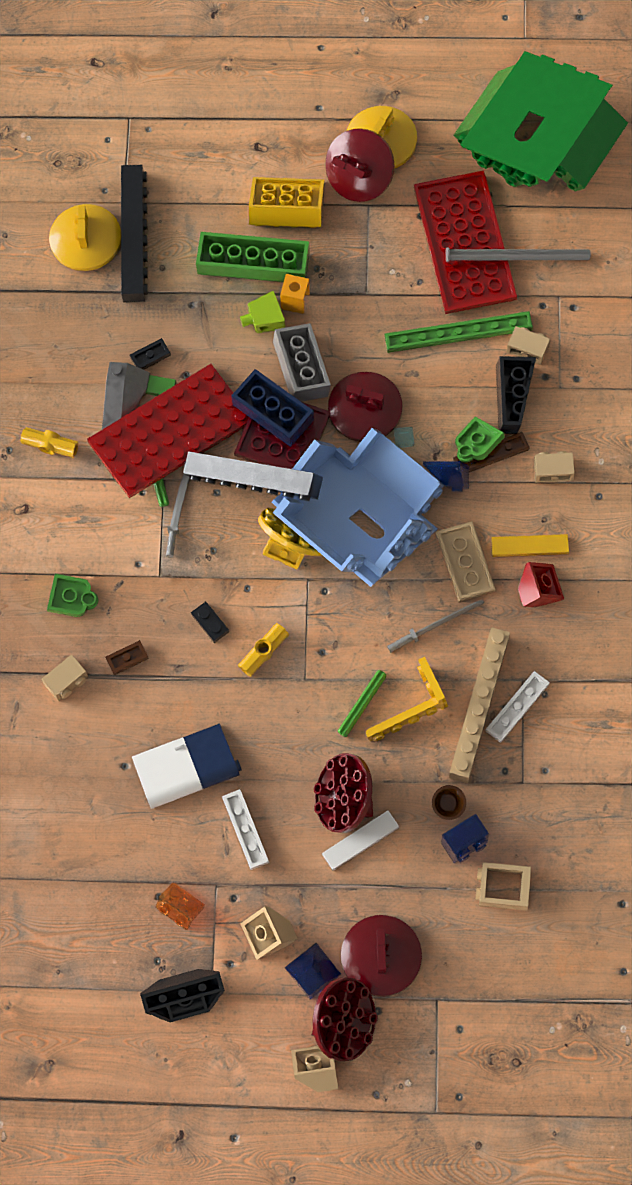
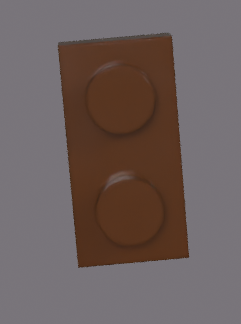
[105,640,149,675]

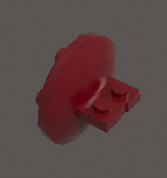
[325,128,395,202]
[328,372,403,442]
[314,753,373,833]
[341,915,422,997]
[311,977,378,1062]

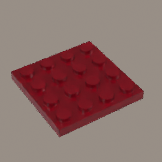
[234,402,330,469]

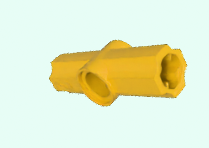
[20,427,79,458]
[238,623,289,677]

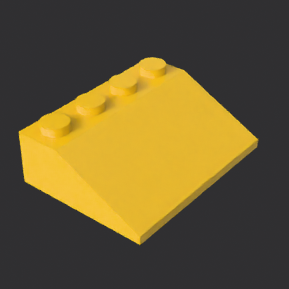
[249,177,324,228]

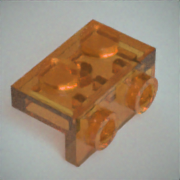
[155,882,205,930]

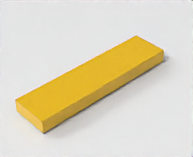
[491,534,569,557]

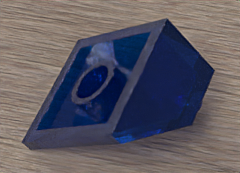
[423,461,469,492]
[285,943,341,1000]

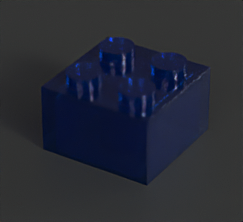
[441,814,489,863]

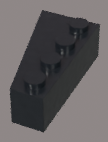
[496,356,536,434]

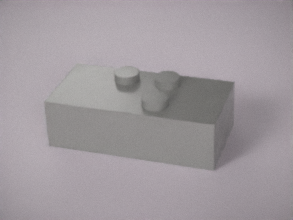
[273,323,331,402]

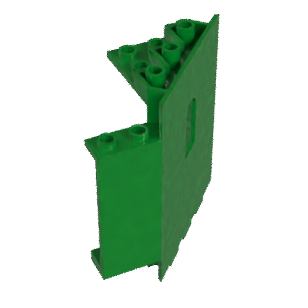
[453,51,628,191]

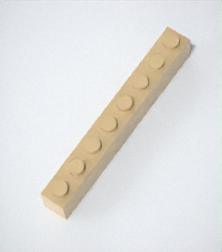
[449,627,510,783]

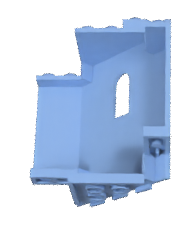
[271,428,444,587]

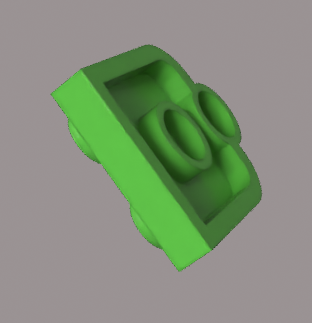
[455,417,505,462]
[47,574,98,617]

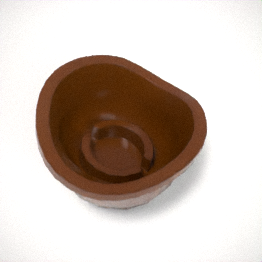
[432,785,466,820]

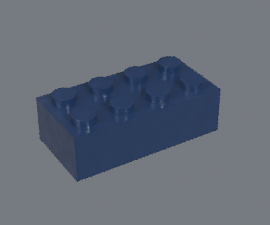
[231,369,314,447]

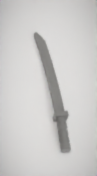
[166,474,190,558]
[387,600,484,653]

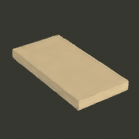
[436,521,496,602]

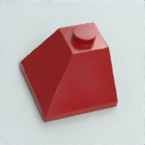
[518,562,564,607]

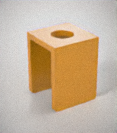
[280,274,310,314]

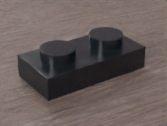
[130,338,171,370]
[191,601,229,643]

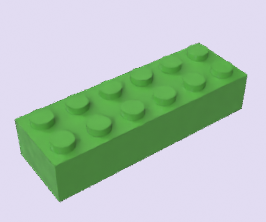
[196,232,310,282]

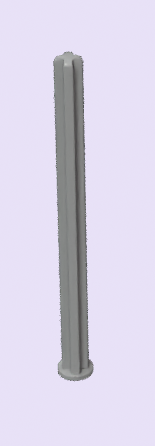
[446,247,591,262]

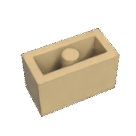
[507,326,550,365]
[534,451,575,483]
[41,655,88,701]

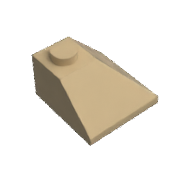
[241,906,298,960]
[291,1046,338,1092]

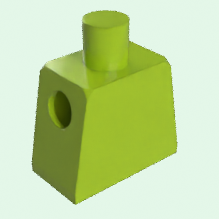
[240,291,286,333]

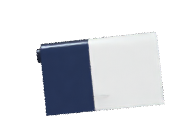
[132,723,242,809]

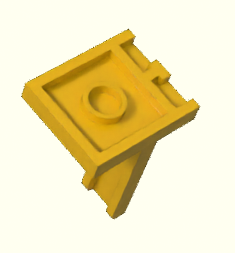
[366,657,449,742]

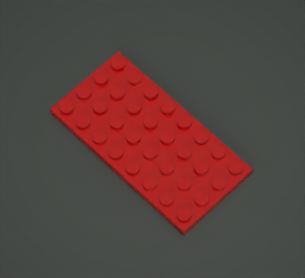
[414,170,517,314]
[87,364,249,499]

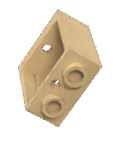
[475,862,531,910]

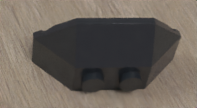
[140,969,225,1023]

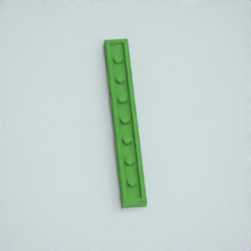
[384,311,533,353]

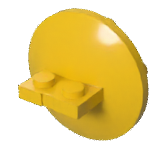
[347,106,417,169]
[49,204,121,271]
[258,507,323,570]

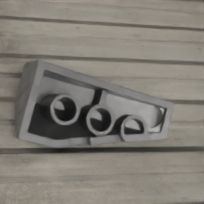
[102,362,150,429]

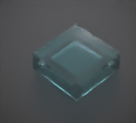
[394,427,414,448]

